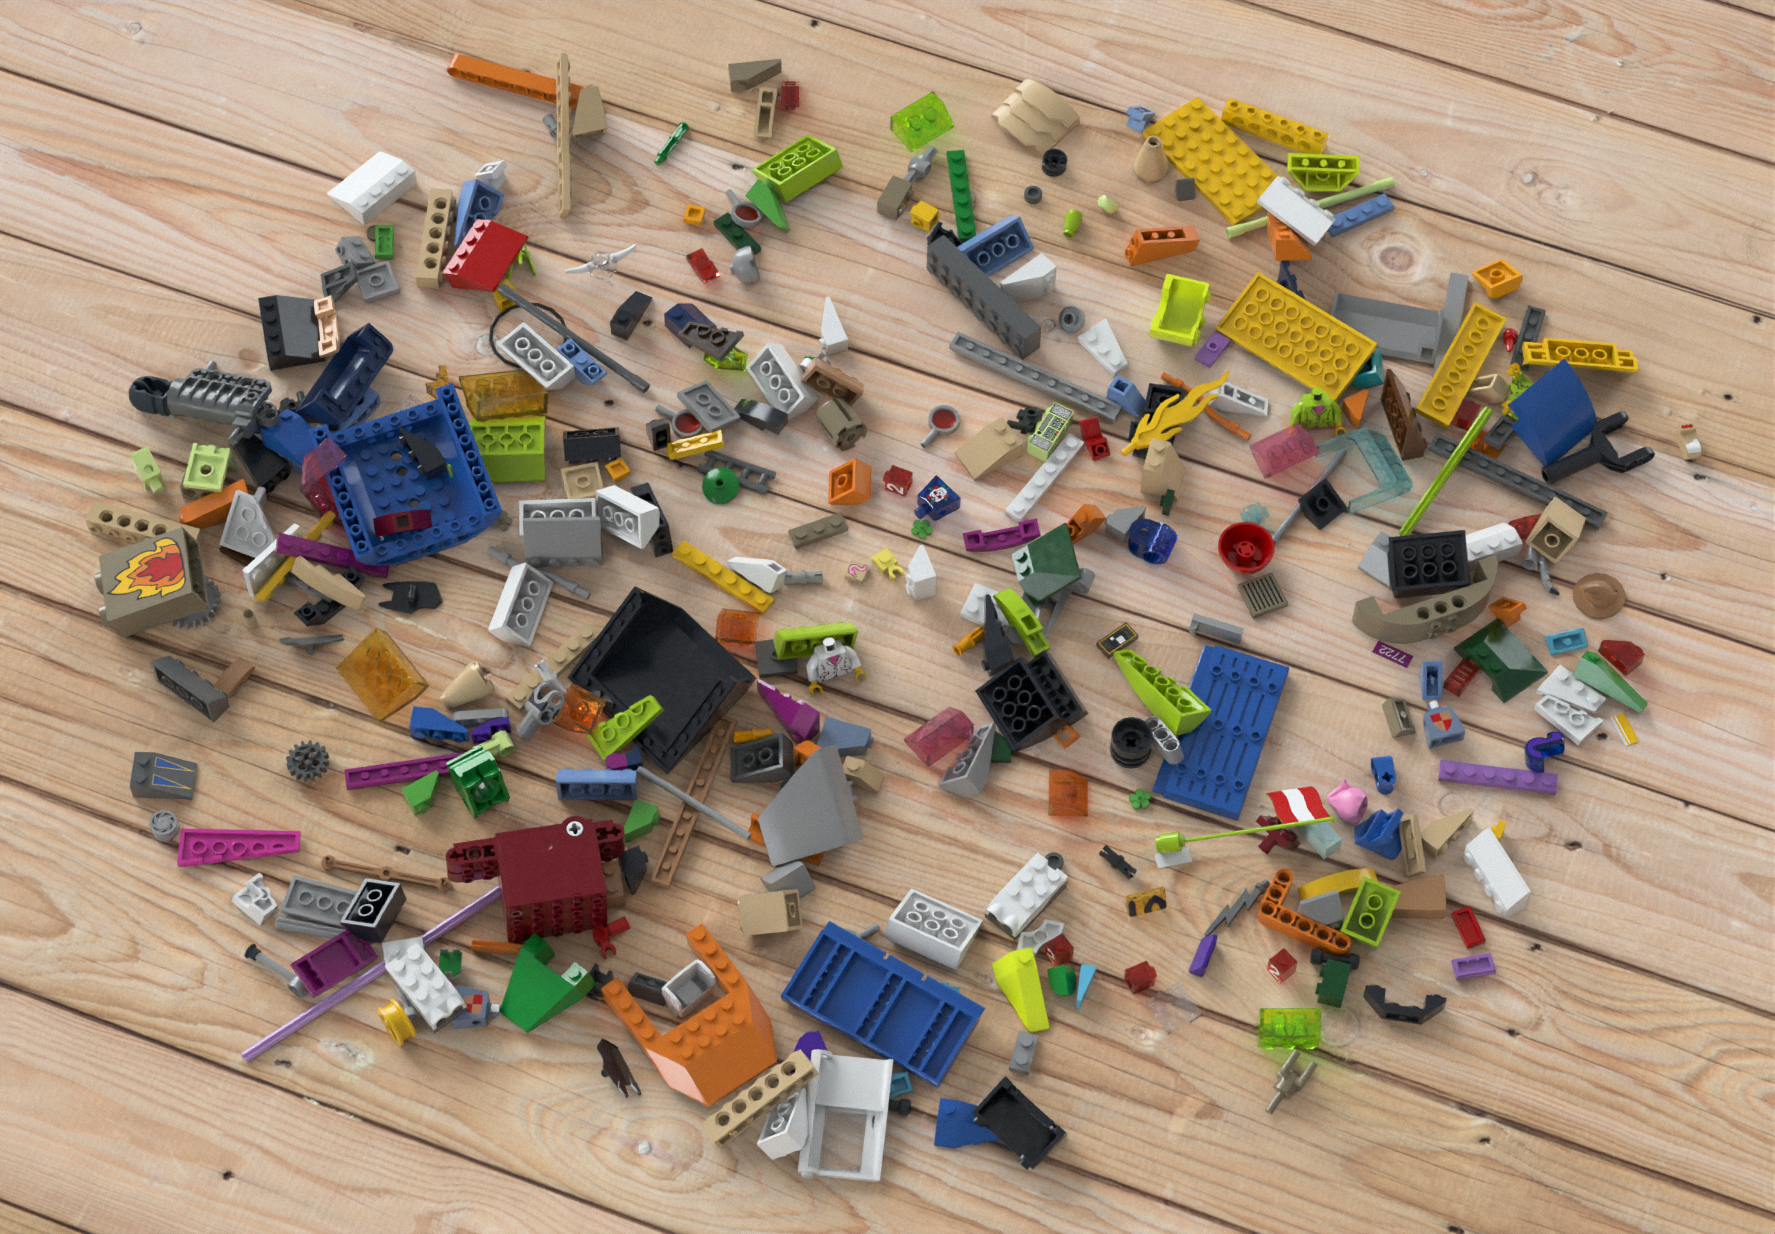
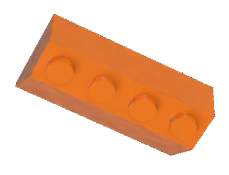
[1267,212,1312,261]

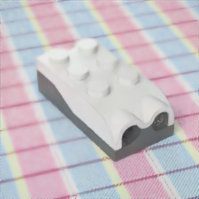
[985,853,1068,940]
[385,943,468,1034]

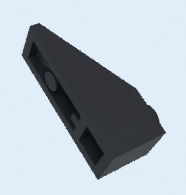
[610,291,652,341]

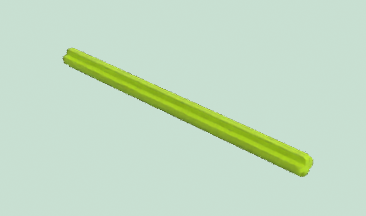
[1399,407,1493,536]

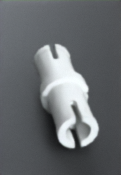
[534,659,567,697]

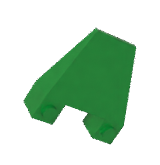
[500,933,596,1033]

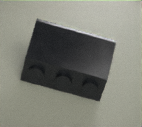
[563,427,621,464]
[340,878,407,944]

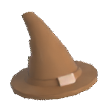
[1573,573,1626,619]

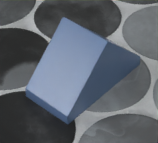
[1419,661,1442,700]

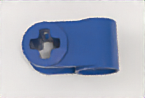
[1371,755,1396,795]

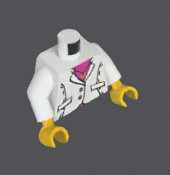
[806,638,867,696]

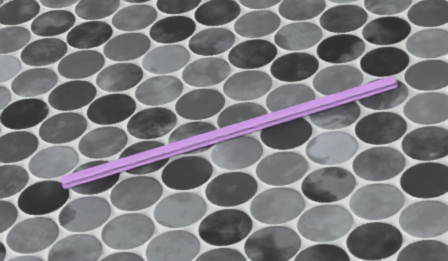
[242,885,501,1062]

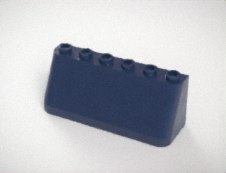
[294,323,393,424]

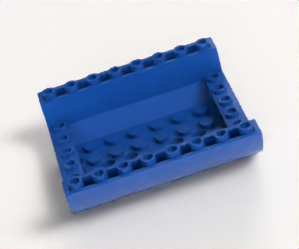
[309,383,502,566]

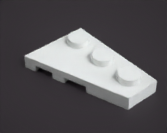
[1536,665,1606,715]

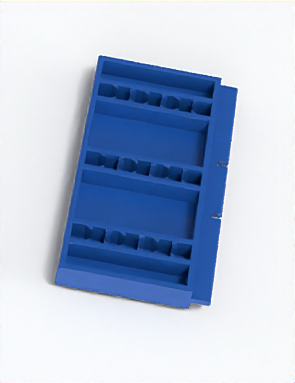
[1152,645,1290,821]
[781,921,985,1088]

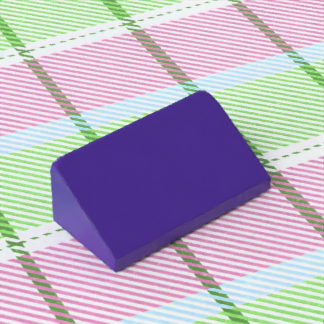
[1189,934,1217,977]

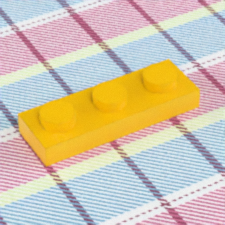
[667,430,724,460]

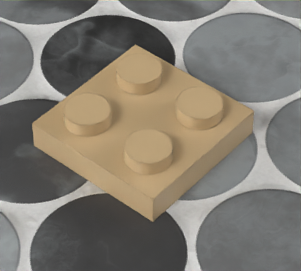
[561,462,604,499]

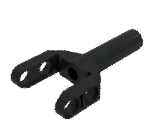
[1541,411,1655,484]

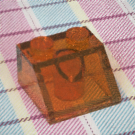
[715,608,760,647]
[551,683,607,735]
[1048,770,1088,817]

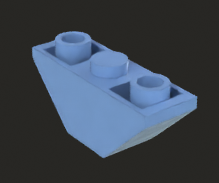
[556,338,607,385]

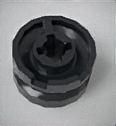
[1041,149,1068,177]

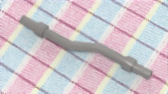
[488,546,591,600]

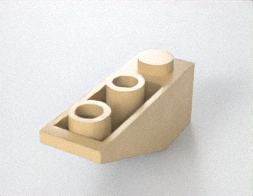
[1421,808,1474,858]

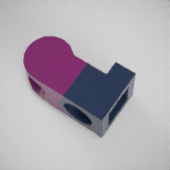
[606,745,643,771]

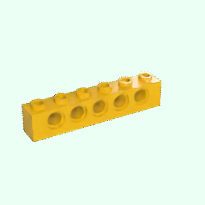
[1221,97,1329,154]

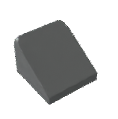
[1175,178,1195,201]

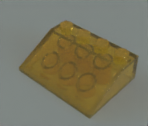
[459,369,548,422]
[336,627,430,723]

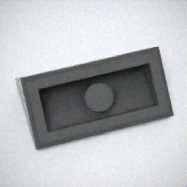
[628,972,667,1006]

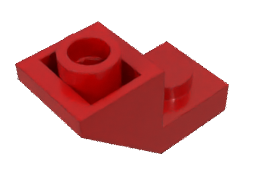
[1078,416,1110,461]

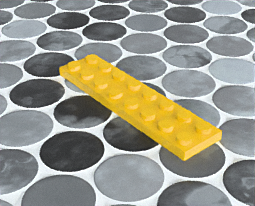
[1415,302,1507,429]

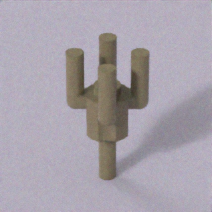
[1265,1049,1318,1115]

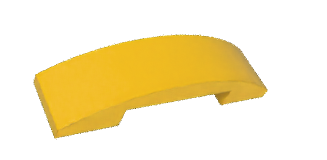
[1298,868,1378,900]

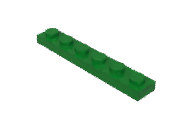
[946,150,976,243]

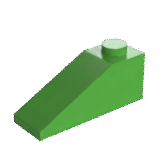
[745,179,790,232]

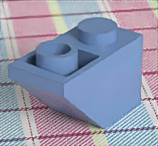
[1106,375,1146,417]

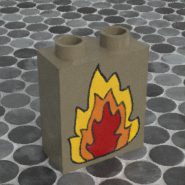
[95,527,209,638]

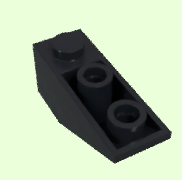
[398,428,448,481]

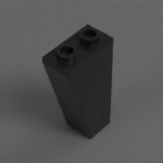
[228,434,291,494]
[630,482,673,557]

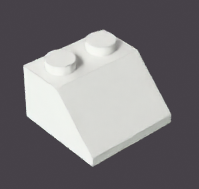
[905,545,936,601]

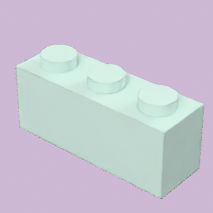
[1295,822,1342,860]

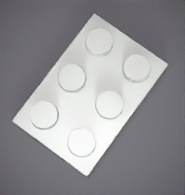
[960,583,1009,634]

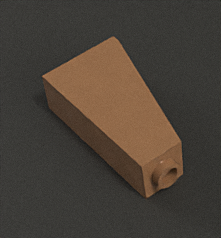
[1391,874,1446,919]

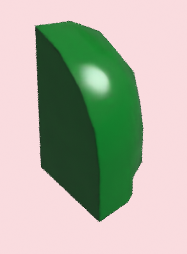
[1047,964,1076,996]

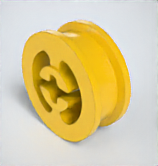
[376,999,417,1046]

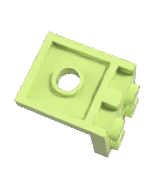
[183,443,238,492]

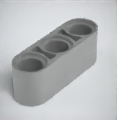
[1145,716,1184,764]

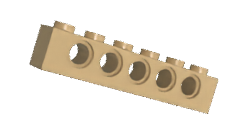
[416,188,456,289]
[85,501,203,546]
[701,1049,819,1149]

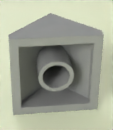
[760,860,816,899]

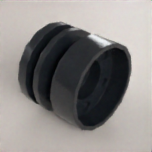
[1110,717,1153,769]

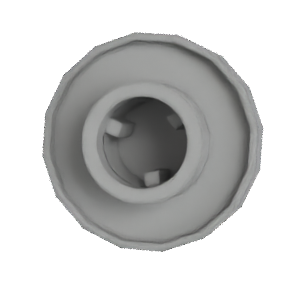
[1058,306,1085,333]

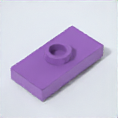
[1195,331,1231,368]
[1451,953,1496,980]

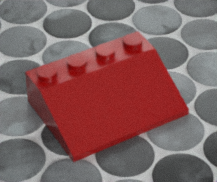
[443,219,528,292]

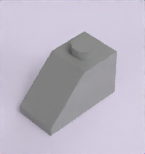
[1104,506,1146,544]

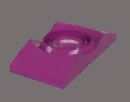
[290,930,378,998]

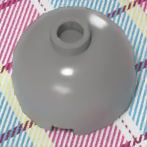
[729,246,760,283]

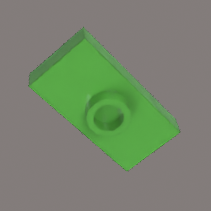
[375,225,394,260]

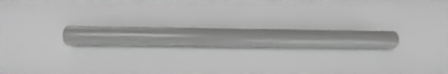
[1272,449,1347,544]
[637,766,752,841]

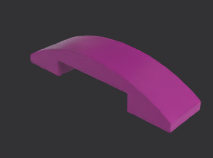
[963,518,1041,552]

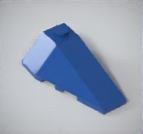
[934,1098,1001,1149]

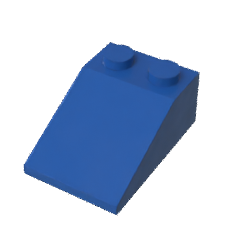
[260,409,318,466]

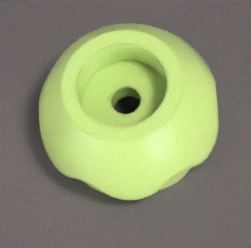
[1098,195,1119,214]

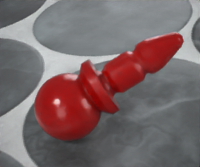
[1503,328,1518,352]

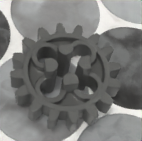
[286,740,329,782]

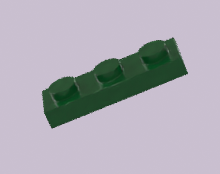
[714,212,761,255]

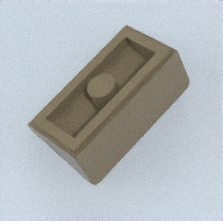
[1382,698,1416,737]

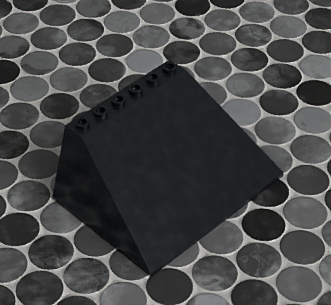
[567,586,757,774]

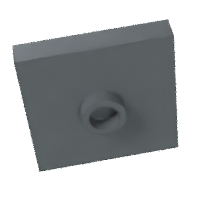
[754,639,798,678]

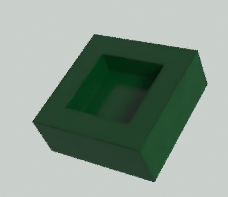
[1160,489,1175,516]

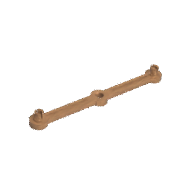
[321,855,452,893]

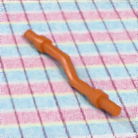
[1161,372,1252,440]

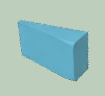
[1076,964,1097,1009]

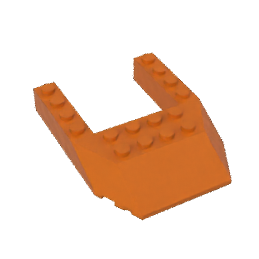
[601,923,777,1107]

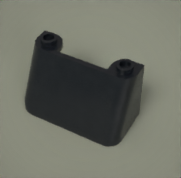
[972,1076,1067,1170]

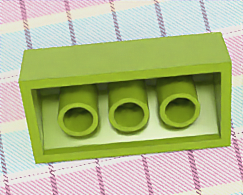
[773,622,858,660]

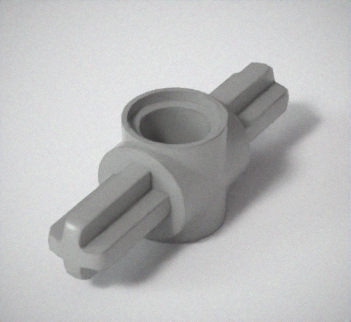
[903,146,937,185]

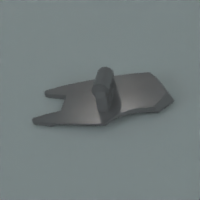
[279,634,344,655]

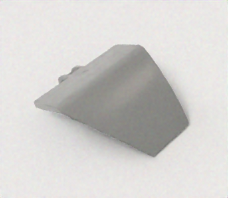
[758,744,863,866]

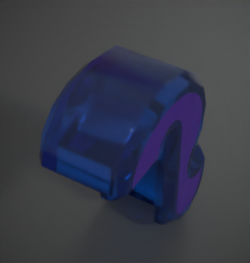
[1524,732,1565,773]

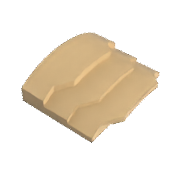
[991,79,1080,154]

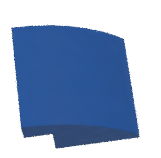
[1508,358,1597,466]

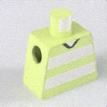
[130,446,164,494]

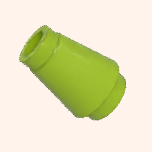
[1063,209,1083,238]

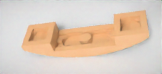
[314,296,340,358]

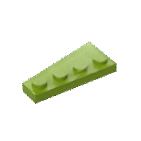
[584,695,664,761]

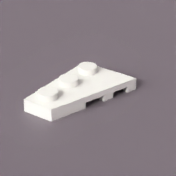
[1077,318,1128,377]
[1534,694,1604,745]

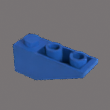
[409,706,470,743]

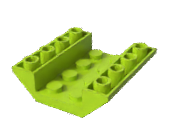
[469,416,546,483]

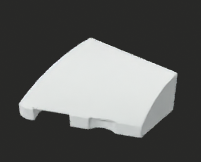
[231,873,277,926]

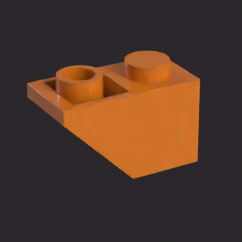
[1067,504,1106,544]

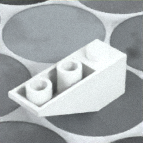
[725,557,788,593]

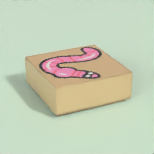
[845,560,869,584]

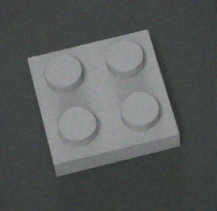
[357,260,400,303]

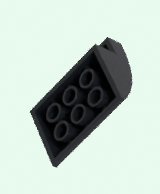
[975,650,1089,752]

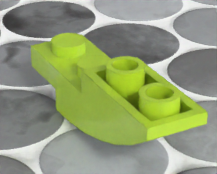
[993,588,1051,658]

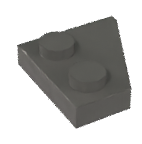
[321,262,358,303]

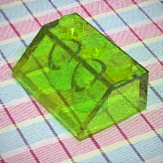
[890,91,954,152]
[1256,1008,1321,1049]

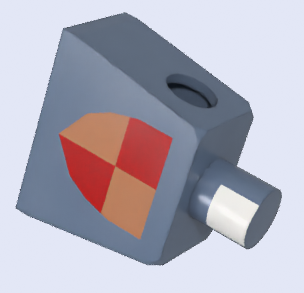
[1423,701,1466,749]
[452,985,501,1029]

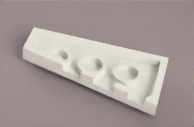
[242,523,303,598]

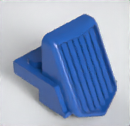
[1354,808,1404,860]

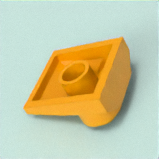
[1472,259,1523,299]

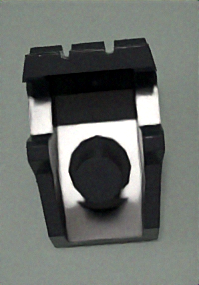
[927,222,962,247]

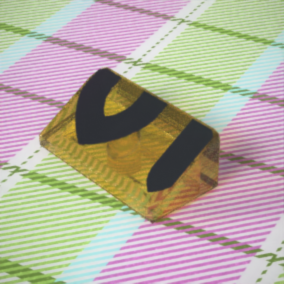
[1125,887,1167,917]

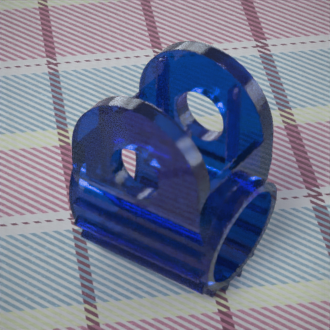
[1128,518,1178,565]

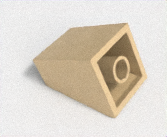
[571,84,608,140]
[1140,438,1185,501]
[1525,496,1586,564]
[737,889,803,936]

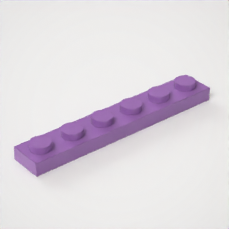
[1438,760,1558,795]

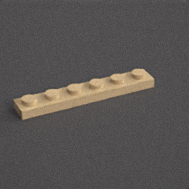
[506,622,600,712]

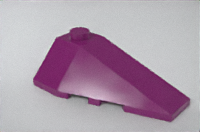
[757,679,820,744]

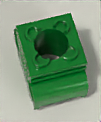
[446,745,510,819]

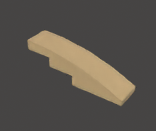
[291,556,366,611]

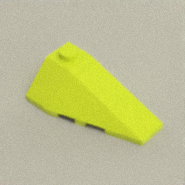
[992,947,1050,1034]

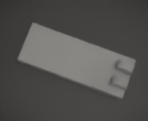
[1189,613,1244,644]

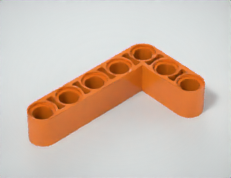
[1257,868,1351,956]

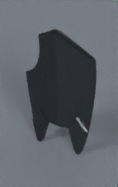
[378,581,443,614]
[597,1038,641,1098]

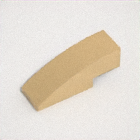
[753,87,778,138]

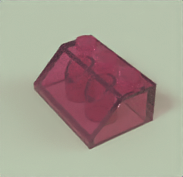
[1249,423,1320,479]
[904,707,974,767]

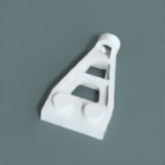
[382,937,424,1019]

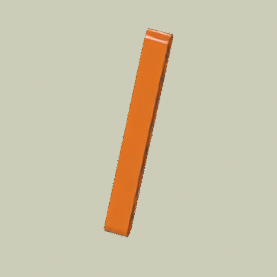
[447,54,583,109]

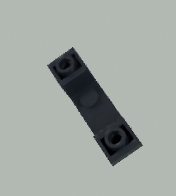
[294,566,365,627]
[1363,984,1447,1025]

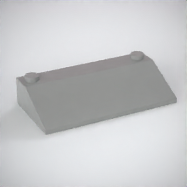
[1331,290,1445,365]

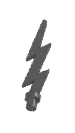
[1204,879,1270,937]

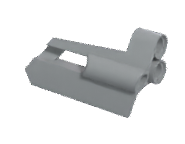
[1005,564,1095,645]

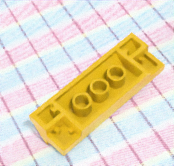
[1522,338,1639,374]

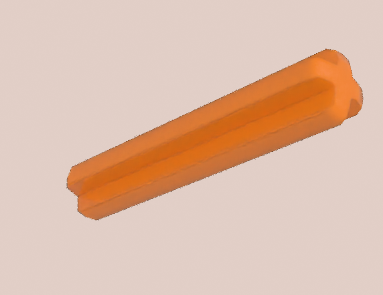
[471,940,524,955]

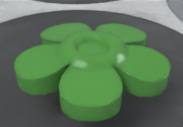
[911,519,933,539]
[1129,789,1151,809]

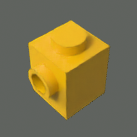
[910,200,939,232]
[492,279,517,311]

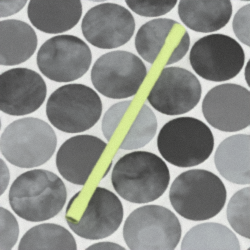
[1225,177,1395,238]

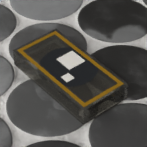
[1096,622,1139,659]

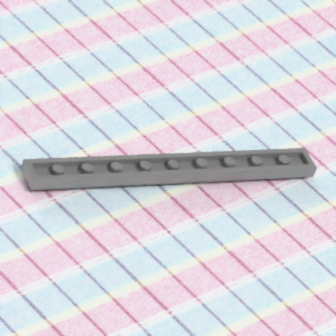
[949,332,1122,423]

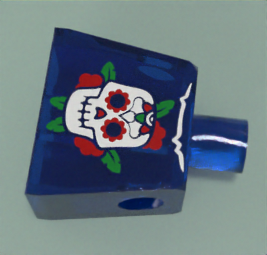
[914,475,961,521]

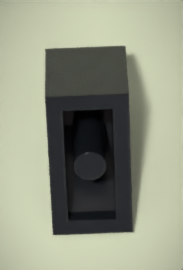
[646,418,671,451]
[617,846,649,895]

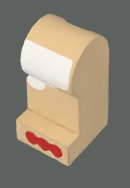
[1675,422,1701,460]

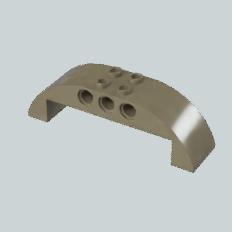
[1352,555,1498,644]

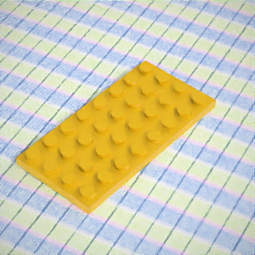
[1143,96,1278,226]
[1215,272,1378,402]

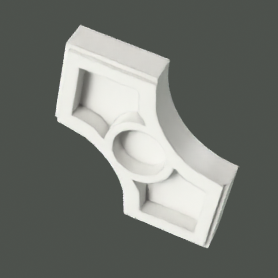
[1017,919,1065,957]

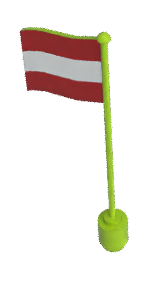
[1155,786,1335,854]

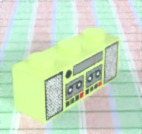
[1026,402,1074,461]

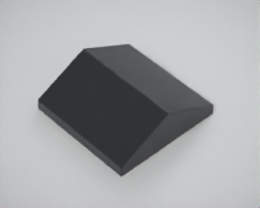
[1298,478,1348,530]

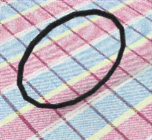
[489,303,567,368]

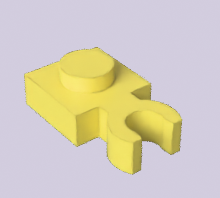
[871,548,903,582]

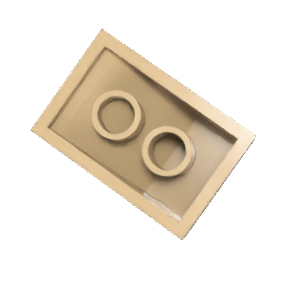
[955,417,1023,481]

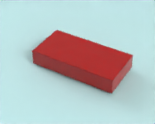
[1451,906,1486,949]

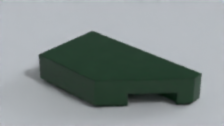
[991,730,1011,763]

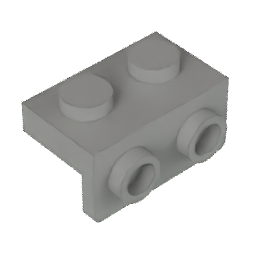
[335,236,375,268]

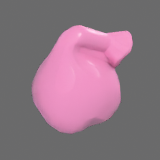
[1327,779,1368,824]

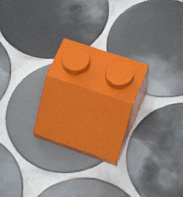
[828,458,872,505]

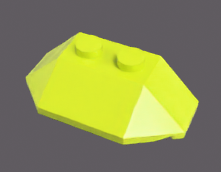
[1287,153,1360,193]

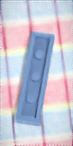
[1327,193,1394,238]

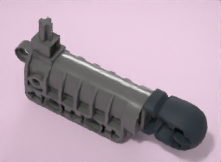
[129,368,280,446]

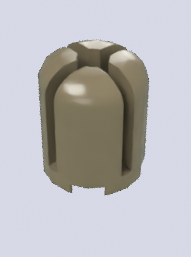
[816,397,867,451]

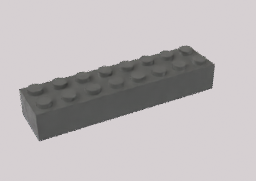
[926,235,1041,360]

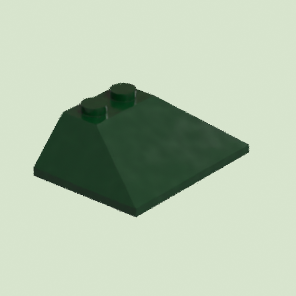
[1012,522,1081,607]
[1454,618,1548,703]

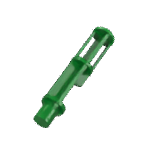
[654,122,689,166]

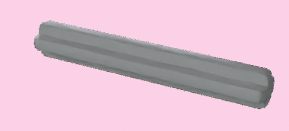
[275,917,346,939]

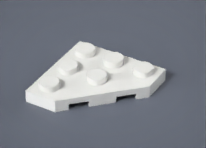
[219,490,276,558]

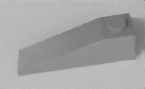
[938,722,996,797]

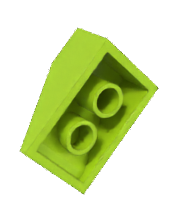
[1340,876,1401,949]

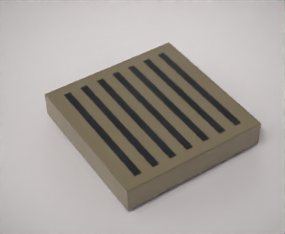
[1237,572,1288,618]

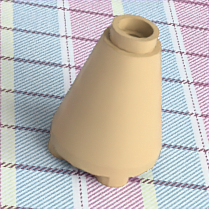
[1133,135,1169,183]
[439,661,495,709]

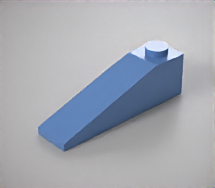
[454,179,504,248]

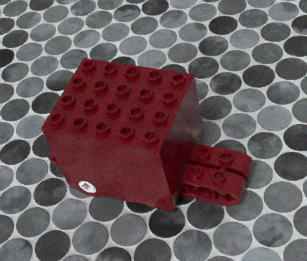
[445,816,625,943]

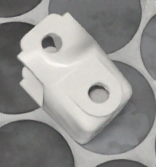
[662,959,716,1018]

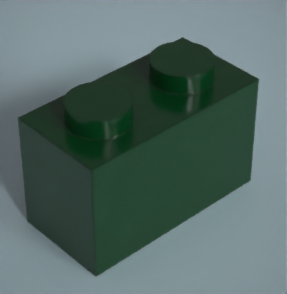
[1315,959,1351,1008]

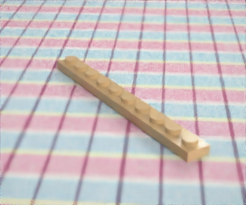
[556,53,573,219]

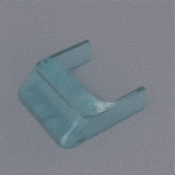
[1315,428,1413,515]

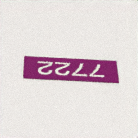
[1372,640,1413,668]

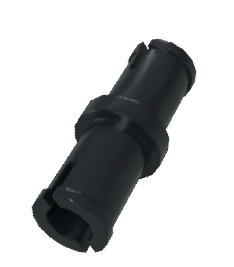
[1099,845,1137,879]

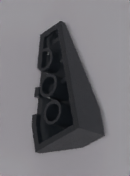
[981,594,1015,676]

